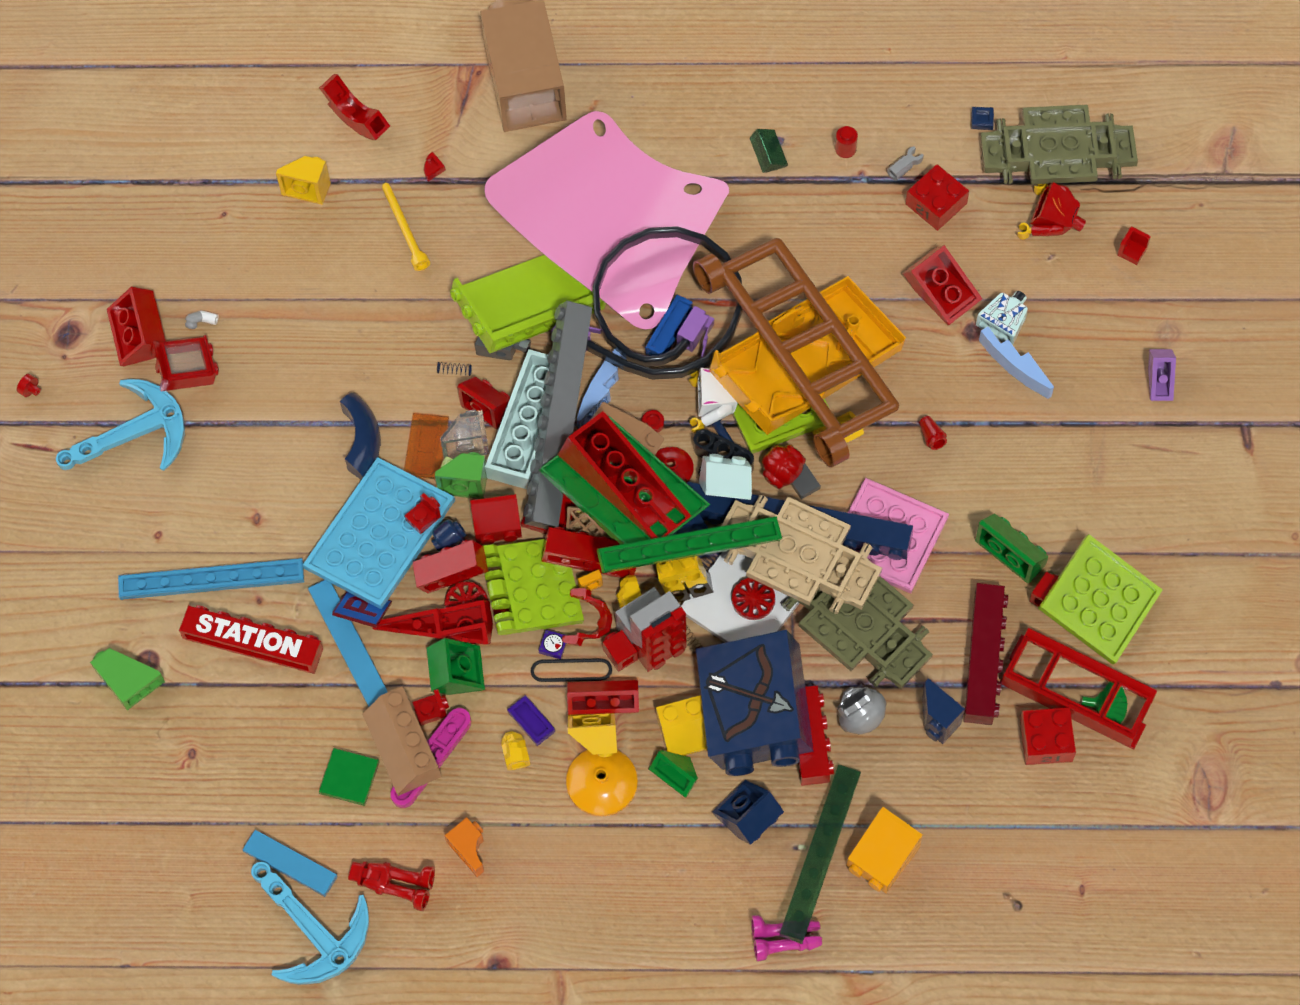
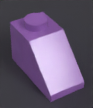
[1148,349,1176,401]

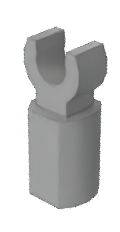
[887,146,924,181]

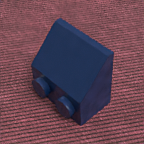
[922,678,965,744]
[712,780,784,845]

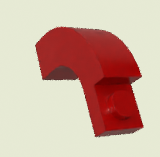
[319,74,390,140]

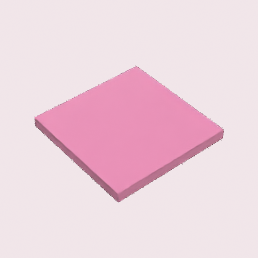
[848,478,949,594]

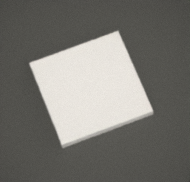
[681,550,800,643]

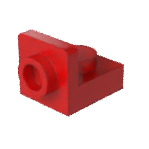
[404,493,441,534]
[412,689,449,726]

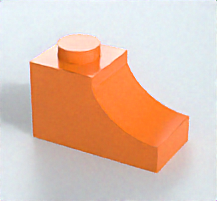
[444,817,484,877]

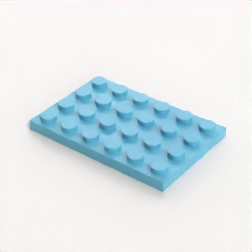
[303,457,455,609]

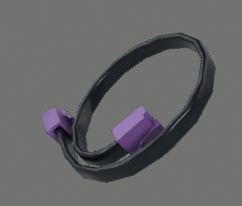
[551,226,743,380]

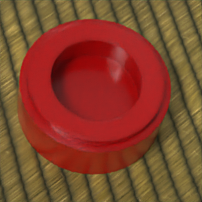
[642,410,664,433]

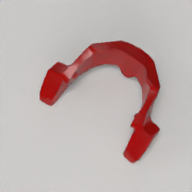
[562,588,612,646]

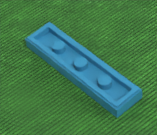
[242,830,338,897]

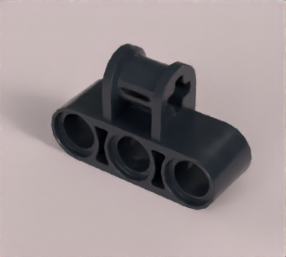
[693,429,754,476]

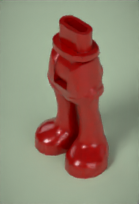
[348,861,435,911]

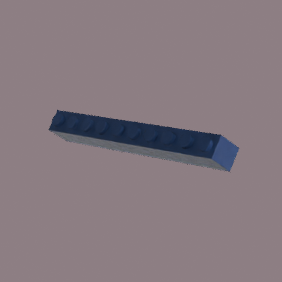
[687,482,913,560]

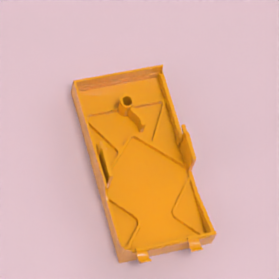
[709,276,906,435]

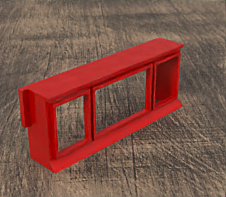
[1001,628,1157,750]

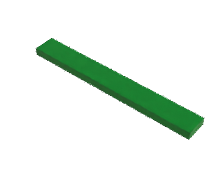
[597,516,782,573]

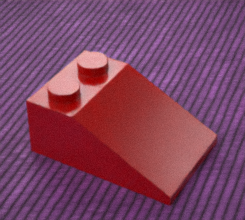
[902,245,983,325]

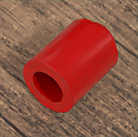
[835,126,858,158]

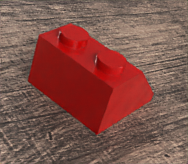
[457,377,510,430]
[470,494,522,545]

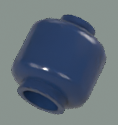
[431,519,467,552]

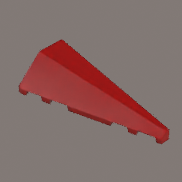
[372,600,493,645]

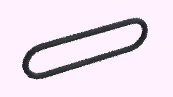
[531,659,612,682]

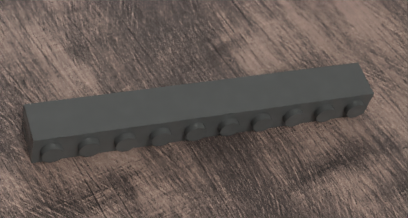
[523,301,592,530]

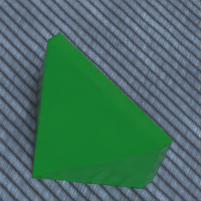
[649,750,698,798]

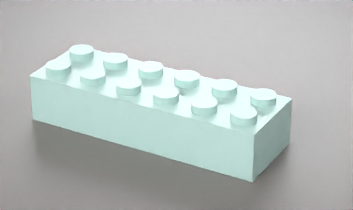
[485,349,550,489]

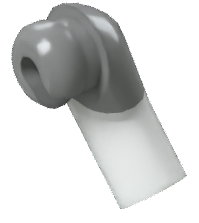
[185,310,219,329]

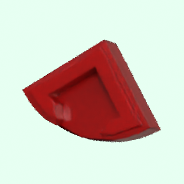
[424,152,446,182]

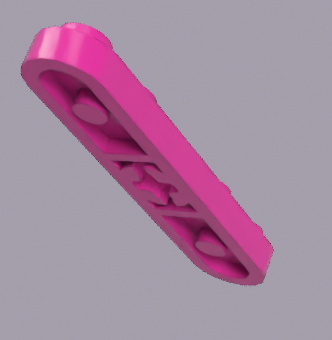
[390,708,471,808]

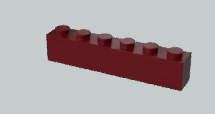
[964,583,1008,725]

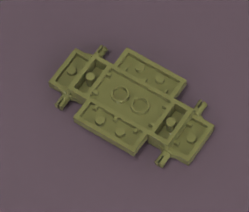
[980,105,1138,184]
[782,576,933,689]

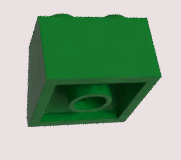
[426,638,485,695]

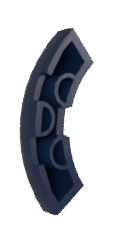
[340,392,381,480]

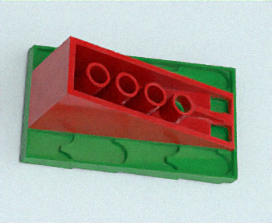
[539,411,710,545]

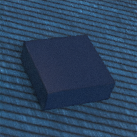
[971,107,994,130]

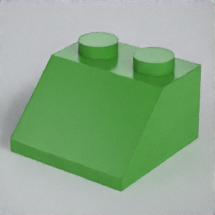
[435,452,487,499]

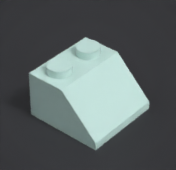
[699,454,752,500]

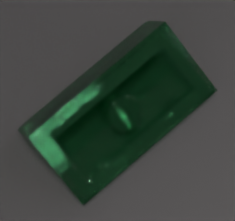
[750,129,788,173]

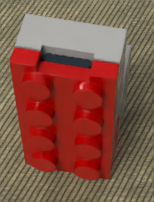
[615,587,687,672]

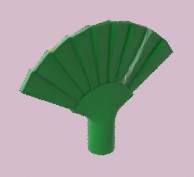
[1081,682,1128,724]

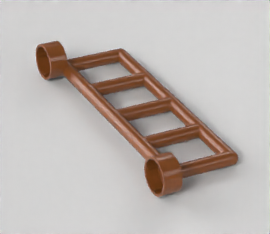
[693,238,899,468]

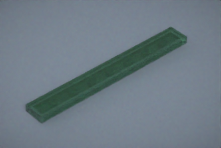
[779,764,861,944]

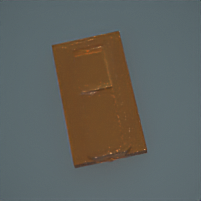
[404,413,449,479]

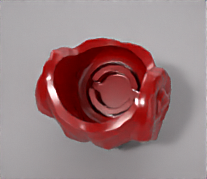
[762,444,806,489]

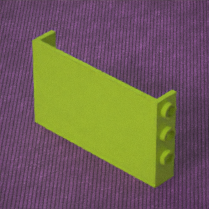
[450,255,606,353]

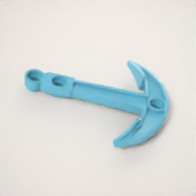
[56,379,185,471]
[251,862,369,985]

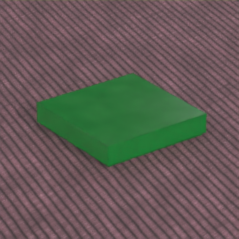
[319,748,380,806]

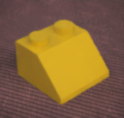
[276,156,331,205]
[656,695,707,756]
[567,713,617,757]

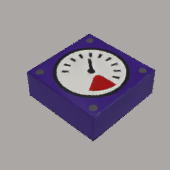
[539,630,567,659]

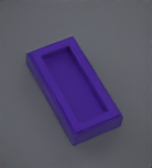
[507,695,556,746]

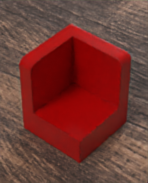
[1117,226,1151,265]

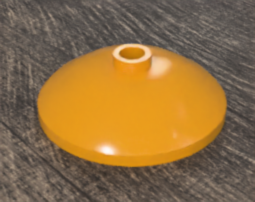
[566,750,638,816]

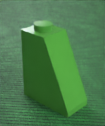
[90,648,165,710]

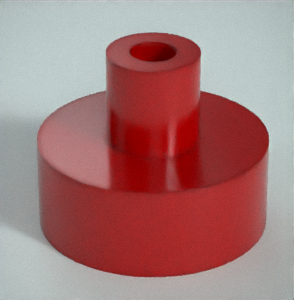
[16,374,41,397]

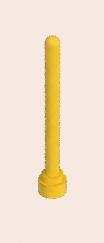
[382,183,430,271]

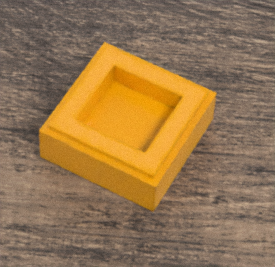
[578,569,603,591]

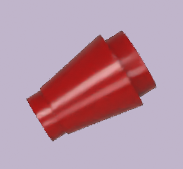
[919,416,947,450]

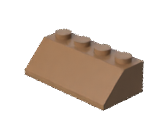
[362,686,442,796]

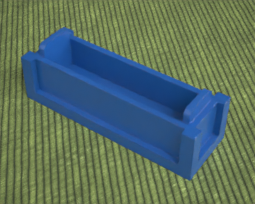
[645,295,693,356]

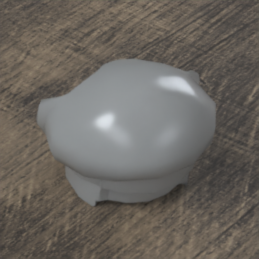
[837,687,887,735]

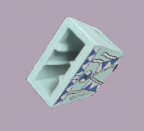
[976,291,1028,345]

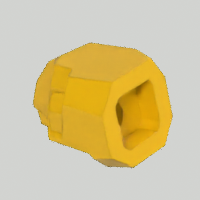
[616,575,641,609]
[501,731,530,770]

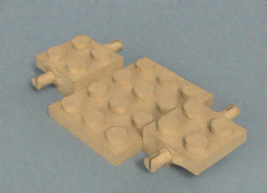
[721,495,882,614]

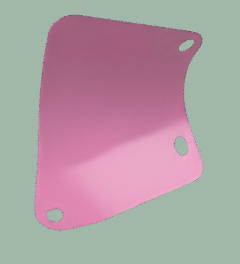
[485,111,729,330]

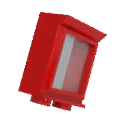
[151,335,218,391]

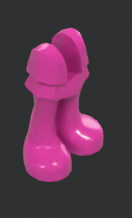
[751,915,822,961]

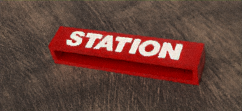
[179,605,323,674]

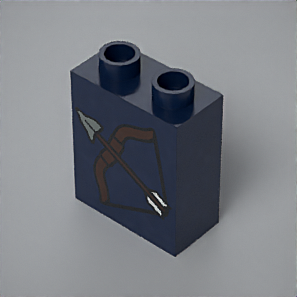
[696,630,814,776]

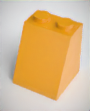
[847,807,923,893]

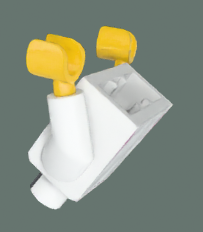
[688,367,738,434]

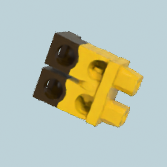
[656,556,713,603]

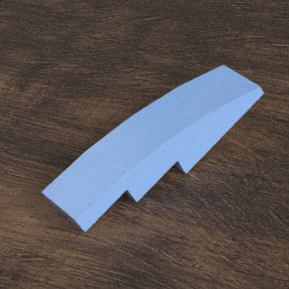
[979,327,1054,399]
[577,349,626,429]

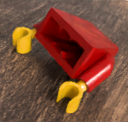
[1017,182,1086,240]

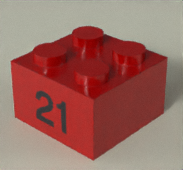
[906,164,969,231]
[1020,707,1076,765]

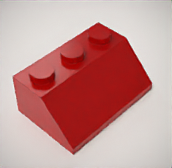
[107,286,166,367]

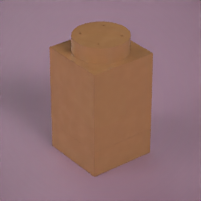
[480,0,567,132]

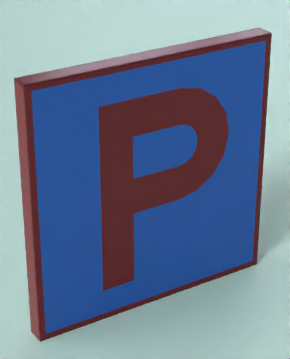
[332,591,392,628]

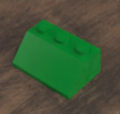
[975,513,1049,584]

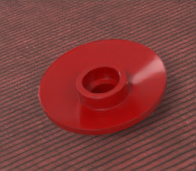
[655,447,694,483]

